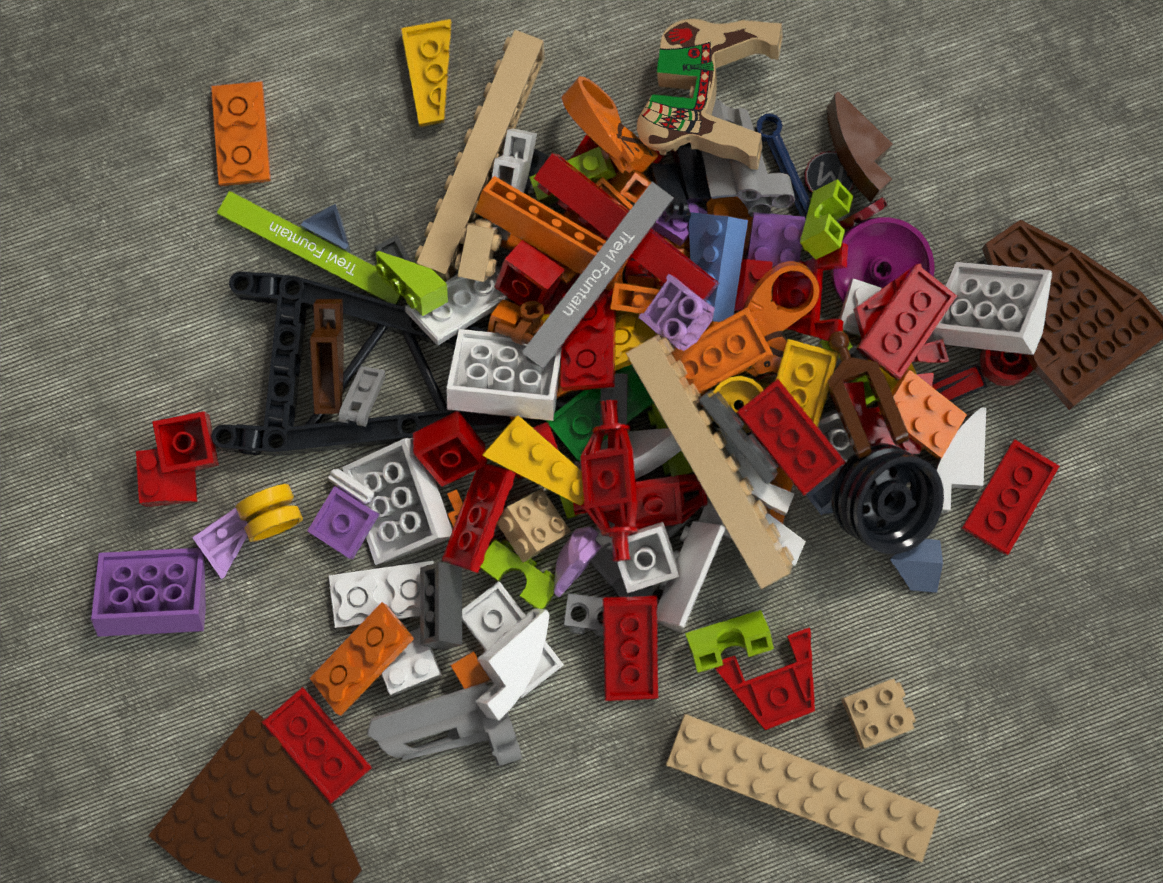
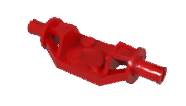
[581,400,638,562]
[573,474,709,530]

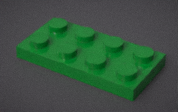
[545,364,654,463]

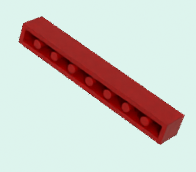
[534,153,720,301]

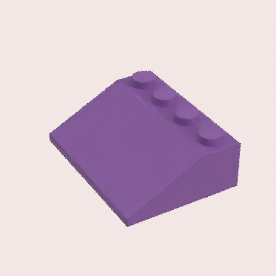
[91,548,206,637]

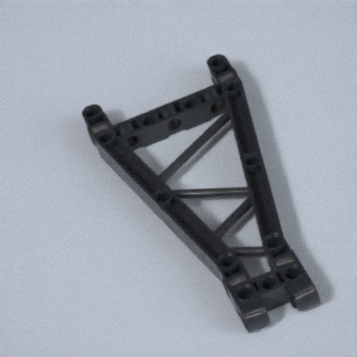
[211,271,632,456]

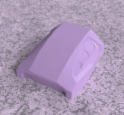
[639,274,714,351]
[554,527,602,597]

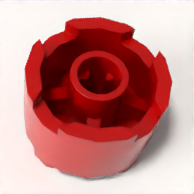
[980,349,1033,386]

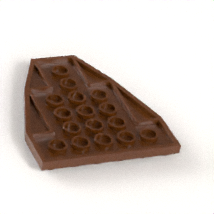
[982,220,1163,410]
[148,709,362,883]

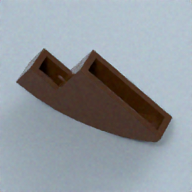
[827,91,893,203]
[310,299,344,414]

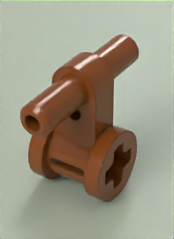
[495,301,544,345]

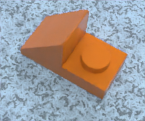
[610,282,661,314]

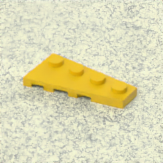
[401,19,452,127]
[482,415,584,506]

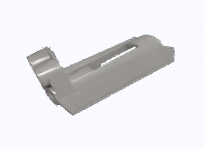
[702,99,795,217]
[367,682,523,766]

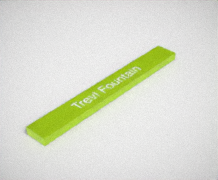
[217,191,402,305]

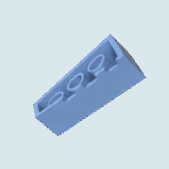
[689,212,748,322]

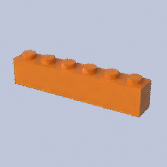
[474,176,629,291]

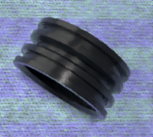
[831,443,944,554]

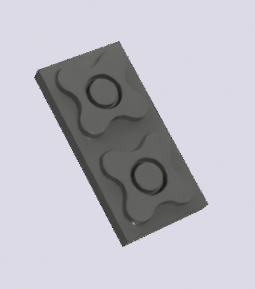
[699,390,778,484]

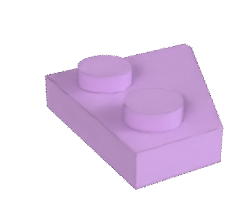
[192,508,247,579]

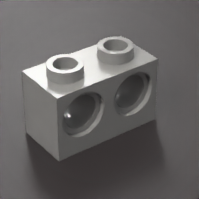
[564,593,603,637]

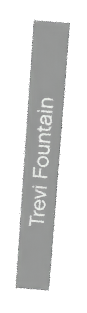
[522,182,674,369]

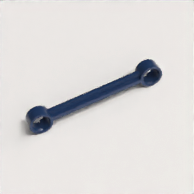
[756,113,810,220]

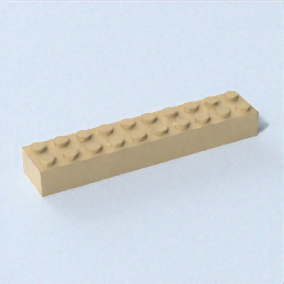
[415,30,545,282]
[626,335,794,589]
[666,714,940,862]

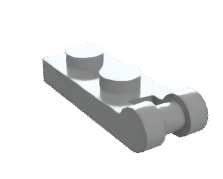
[339,366,385,427]

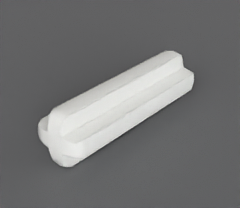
[328,469,374,504]

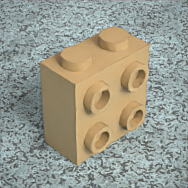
[455,218,502,282]
[497,489,571,562]
[841,678,916,749]

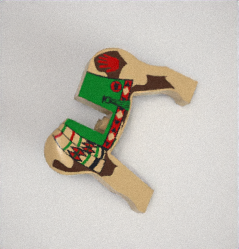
[637,19,783,170]

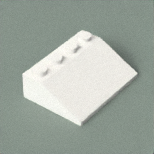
[932,262,1052,355]
[447,329,562,421]
[342,438,453,565]
[657,521,726,633]

